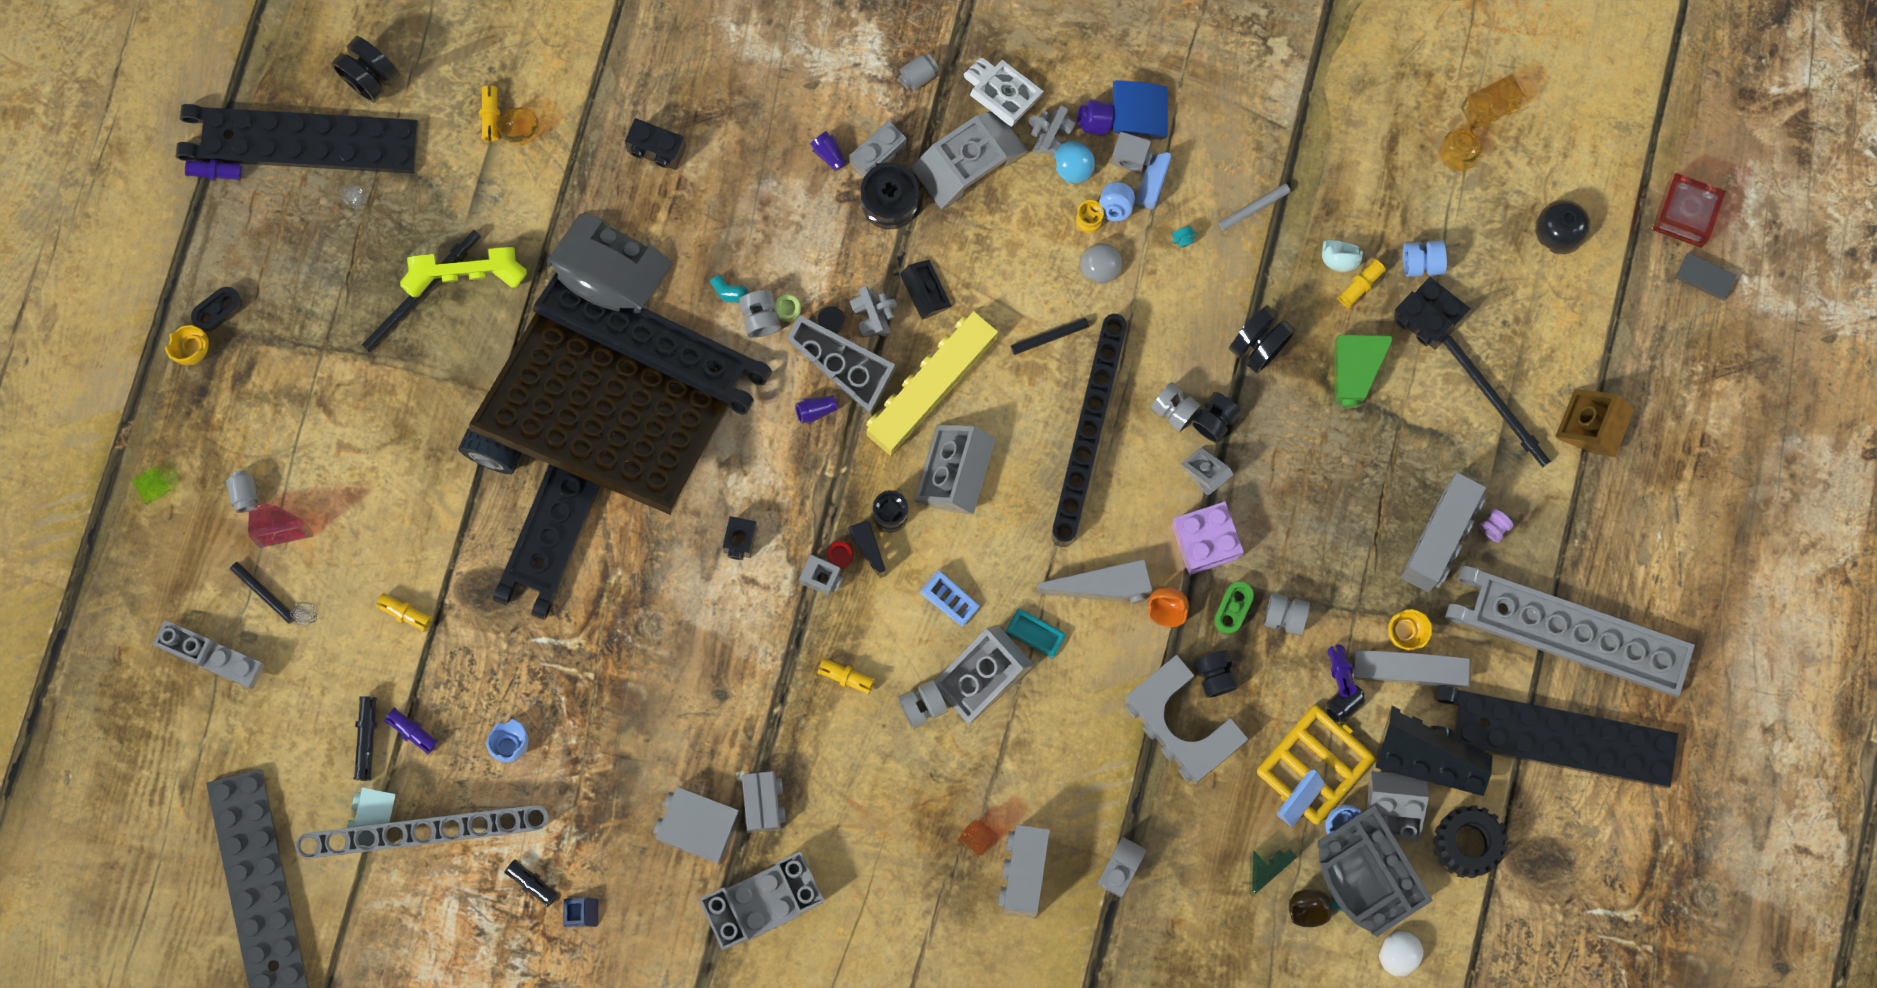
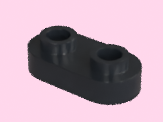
[191,287,242,332]

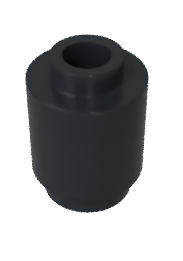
[1325,685,1365,724]

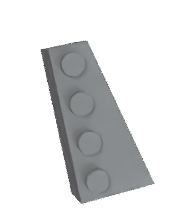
[787,315,897,416]

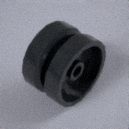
[330,35,400,103]
[860,163,919,230]
[1229,305,1297,374]

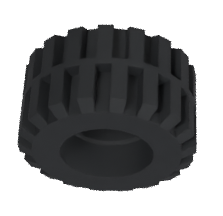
[1433,805,1508,878]

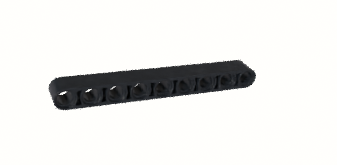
[1051,313,1127,547]

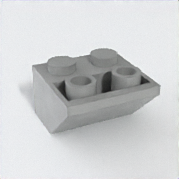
[1366,771,1429,841]

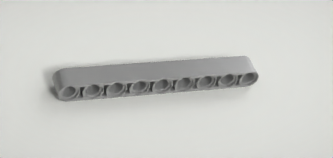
[296,805,549,859]

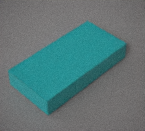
[1005,608,1066,659]

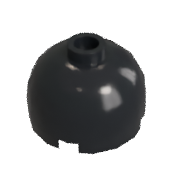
[1535,199,1590,254]

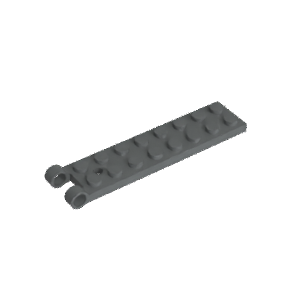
[206,769,309,988]

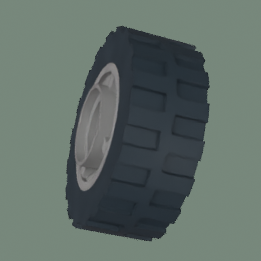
[458,428,522,475]

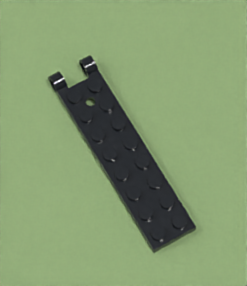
[175,104,419,174]
[533,273,772,415]
[493,464,600,620]
[1430,686,1679,788]

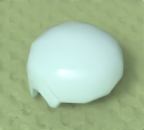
[1322,240,1363,272]

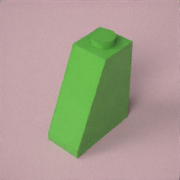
[1334,335,1392,408]

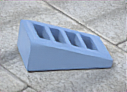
[918,570,980,627]

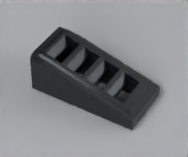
[848,520,886,578]

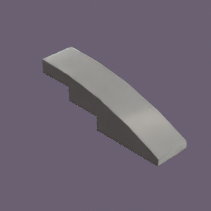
[1354,650,1471,687]

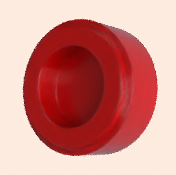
[826,541,854,569]

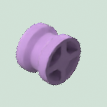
[1479,509,1514,543]

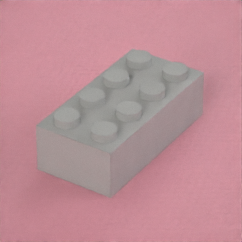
[1400,472,1487,593]

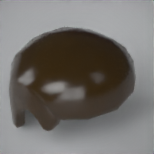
[1289,888,1331,927]

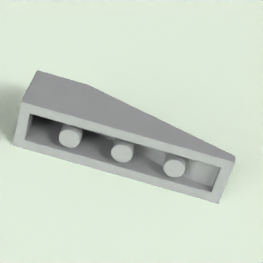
[1037,559,1152,604]

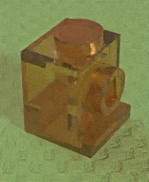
[957,819,997,858]

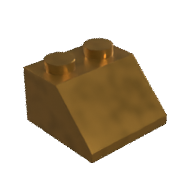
[1555,389,1634,457]

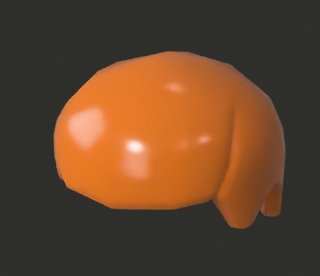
[1148,586,1189,627]

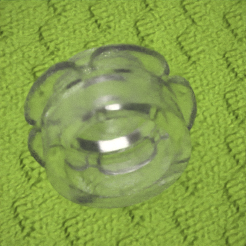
[340,185,366,209]
[290,602,317,626]

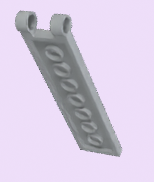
[1445,566,1695,698]

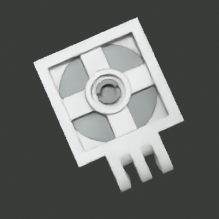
[964,58,1044,127]

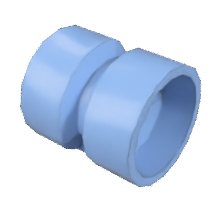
[1403,240,1447,277]

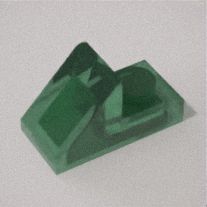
[1249,849,1297,896]

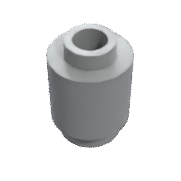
[898,53,939,91]
[226,471,258,513]

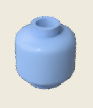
[1099,182,1135,222]

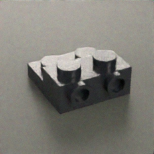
[1394,277,1471,350]

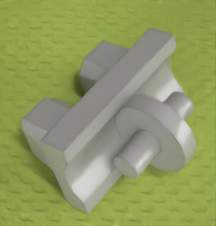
[1028,105,1076,156]
[850,286,897,337]

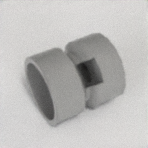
[739,290,781,338]
[1150,382,1202,432]
[1263,592,1310,636]
[897,680,948,729]

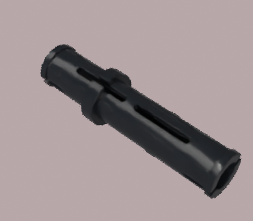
[353,696,378,781]

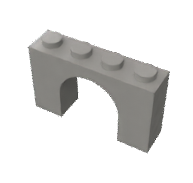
[1124,655,1248,785]

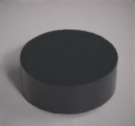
[818,306,845,334]

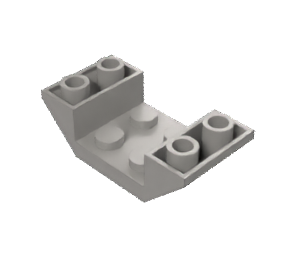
[911,111,1028,211]
[699,851,824,951]

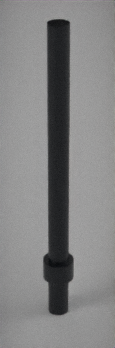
[361,230,481,352]
[1443,335,1551,468]

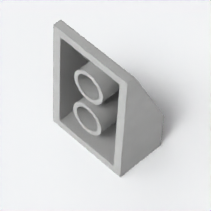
[934,625,1034,724]

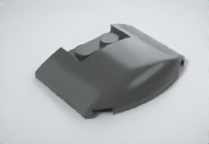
[547,214,672,313]
[1318,805,1433,937]

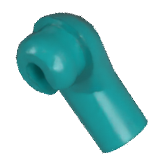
[710,275,749,303]

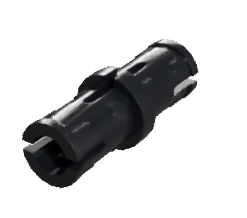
[504,859,559,908]

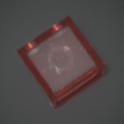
[1651,173,1726,248]

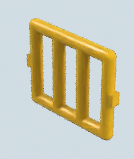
[1257,705,1376,825]

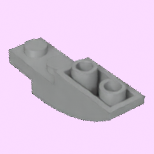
[152,620,265,690]

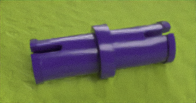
[185,159,242,181]
[1327,644,1357,697]
[384,707,439,755]

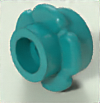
[1172,226,1197,248]

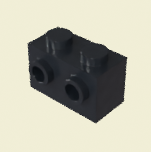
[625,118,686,170]

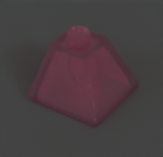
[248,504,314,548]

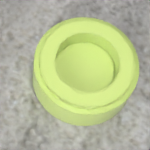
[774,294,801,323]

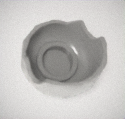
[1079,243,1123,284]

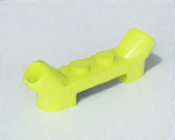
[400,247,527,297]

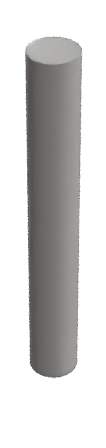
[1218,183,1291,231]

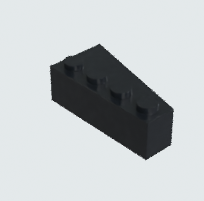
[1375,705,1493,796]

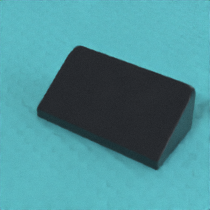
[900,260,952,319]

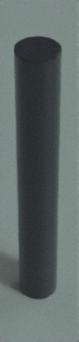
[1010,318,1089,355]
[230,562,297,624]

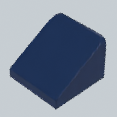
[563,897,598,927]

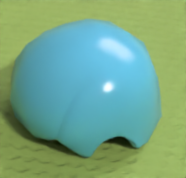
[1054,140,1095,184]

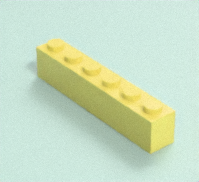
[866,311,998,456]

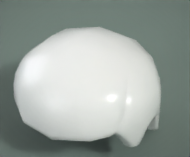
[1379,931,1424,977]

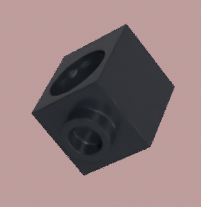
[722,516,757,560]

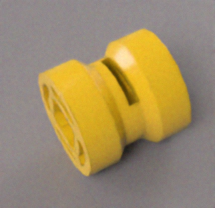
[1076,200,1104,233]

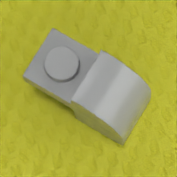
[1097,836,1147,898]

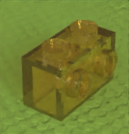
[1461,74,1525,130]

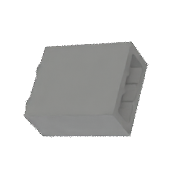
[653,786,740,865]

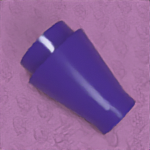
[810,131,847,172]
[795,395,837,424]

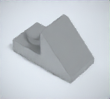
[1181,448,1233,496]

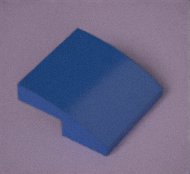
[1113,80,1168,140]

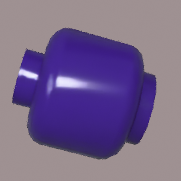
[1077,99,1114,136]

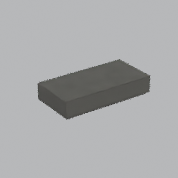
[1675,253,1737,301]

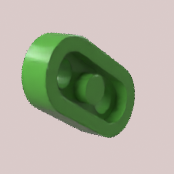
[1214,582,1254,635]

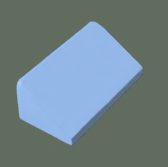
[1135,152,1171,210]
[1276,769,1325,827]

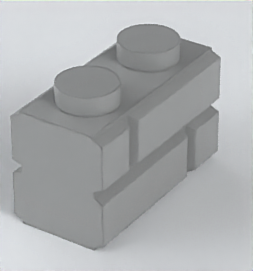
[849,121,906,178]
[742,771,786,833]

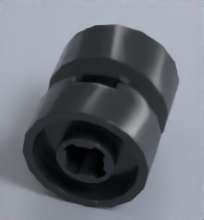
[1191,392,1242,443]
[873,490,908,533]
[1194,650,1240,698]

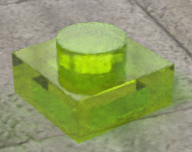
[131,467,171,505]

